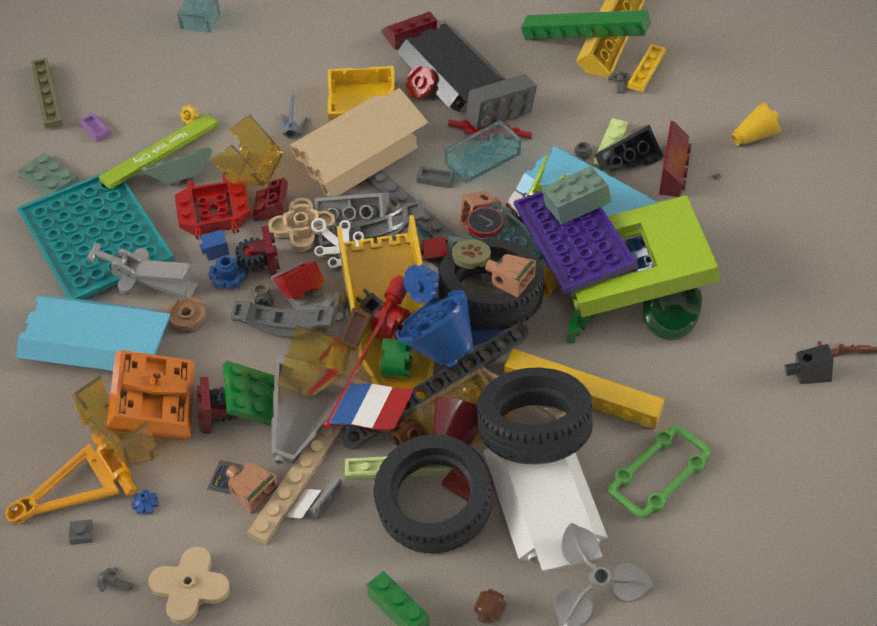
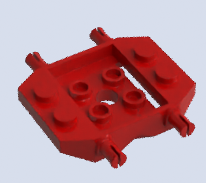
[174,173,251,240]

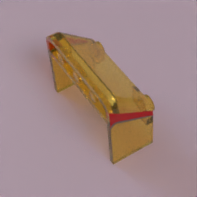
[277,325,351,396]

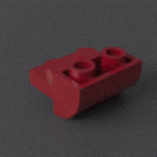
[252,177,288,221]

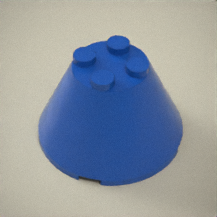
[396,290,474,367]

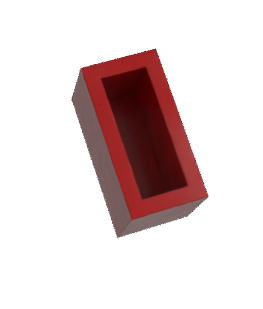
[419,237,447,259]

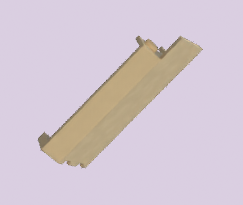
[290,88,428,197]

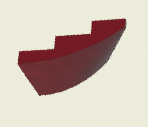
[433,396,479,445]

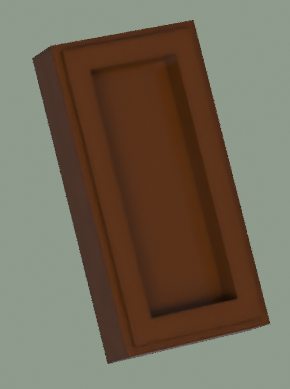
[338,307,372,351]

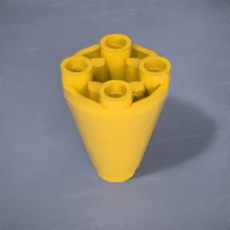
[731,102,782,146]

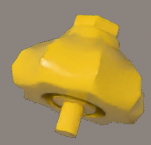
[180,104,199,125]

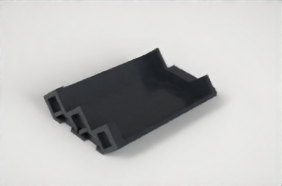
[397,23,506,112]

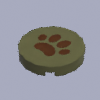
[452,239,491,269]

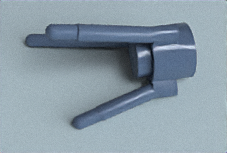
[280,95,307,139]

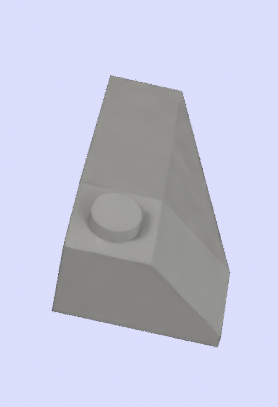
[314,193,390,225]

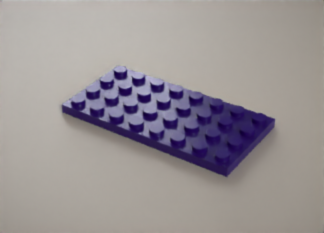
[514,191,638,295]

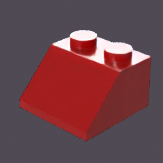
[272,261,325,300]

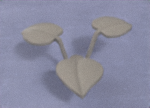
[555,523,654,626]

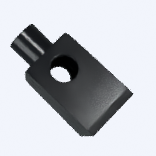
[784,344,834,384]

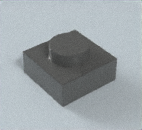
[69,519,93,544]

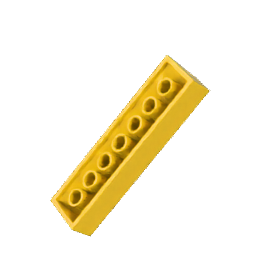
[576,0,645,78]

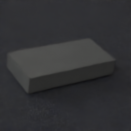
[416,166,455,188]

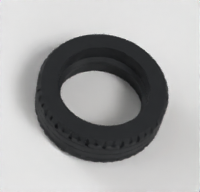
[438,238,544,330]
[477,367,593,464]
[374,434,493,554]

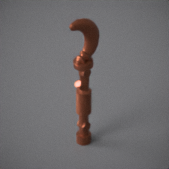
[817,341,877,357]

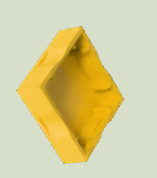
[328,66,395,122]

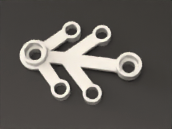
[311,218,364,270]

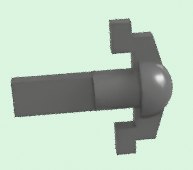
[608,71,632,93]
[97,567,133,592]

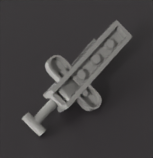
[86,243,198,299]

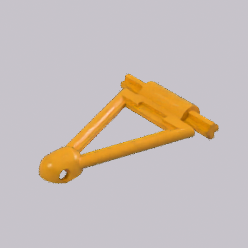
[5,431,138,525]

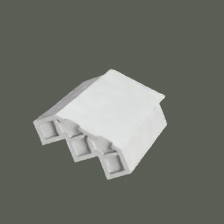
[483,448,608,572]

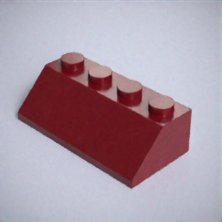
[659,121,692,197]

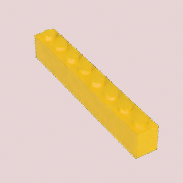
[504,349,665,429]

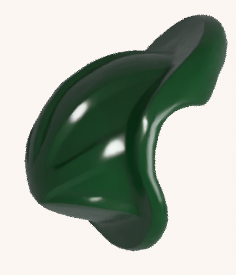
[642,287,702,340]

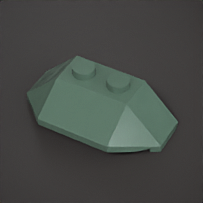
[141,147,212,186]

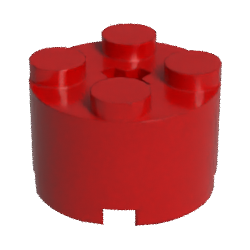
[371,301,413,341]

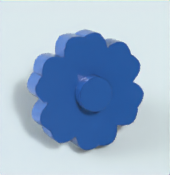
[208,256,247,290]
[403,264,439,304]

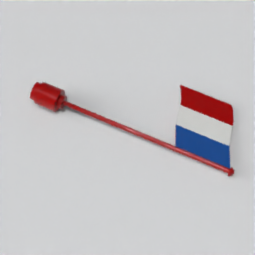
[324,275,414,431]

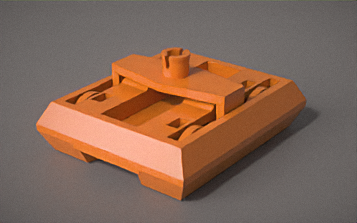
[106,350,195,440]

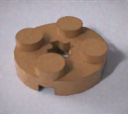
[167,297,207,333]

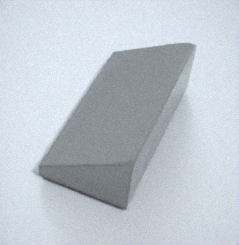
[306,476,343,519]

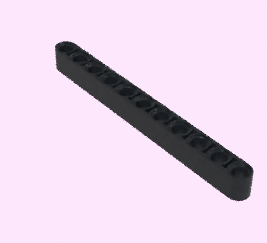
[343,323,529,449]

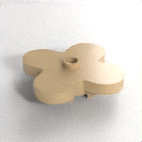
[268,198,336,252]
[148,546,230,624]

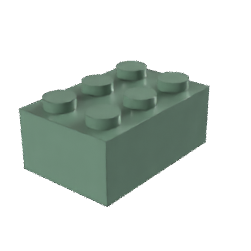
[542,166,611,225]

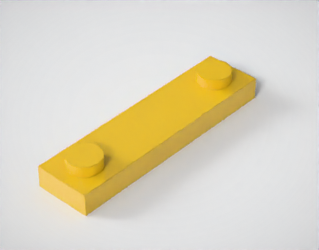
[627,44,666,92]

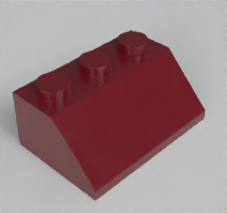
[381,11,438,50]

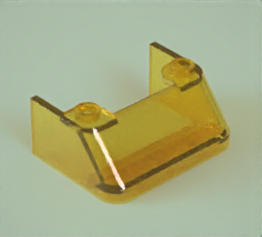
[211,114,282,186]

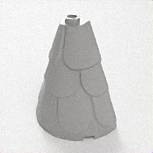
[271,354,348,466]

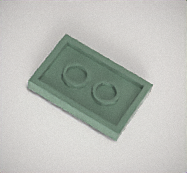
[17,152,79,195]

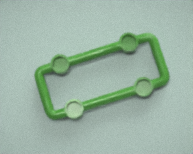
[608,425,711,518]

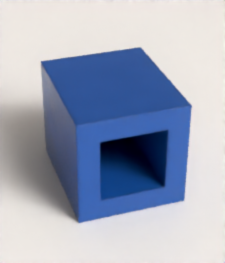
[199,230,229,261]

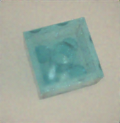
[178,0,220,33]

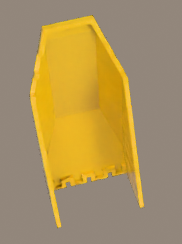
[337,215,434,409]

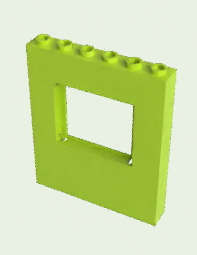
[570,195,720,317]

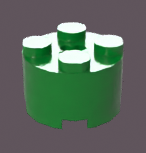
[381,338,413,379]

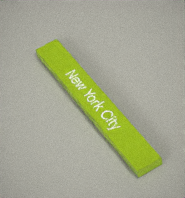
[99,114,218,189]

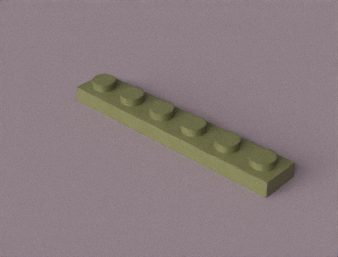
[31,58,63,129]

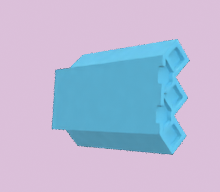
[516,146,658,229]
[16,295,170,371]

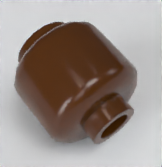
[474,589,507,625]

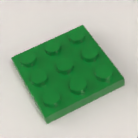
[222,360,274,426]

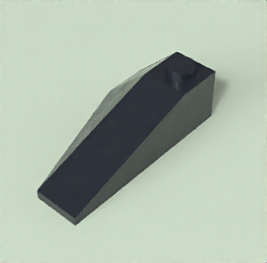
[594,124,663,170]

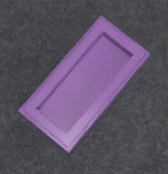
[79,113,112,142]

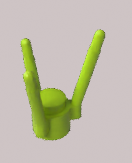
[527,156,567,195]

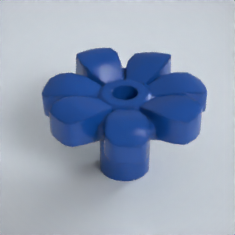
[131,490,159,515]

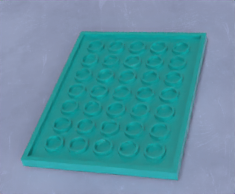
[17,171,175,300]

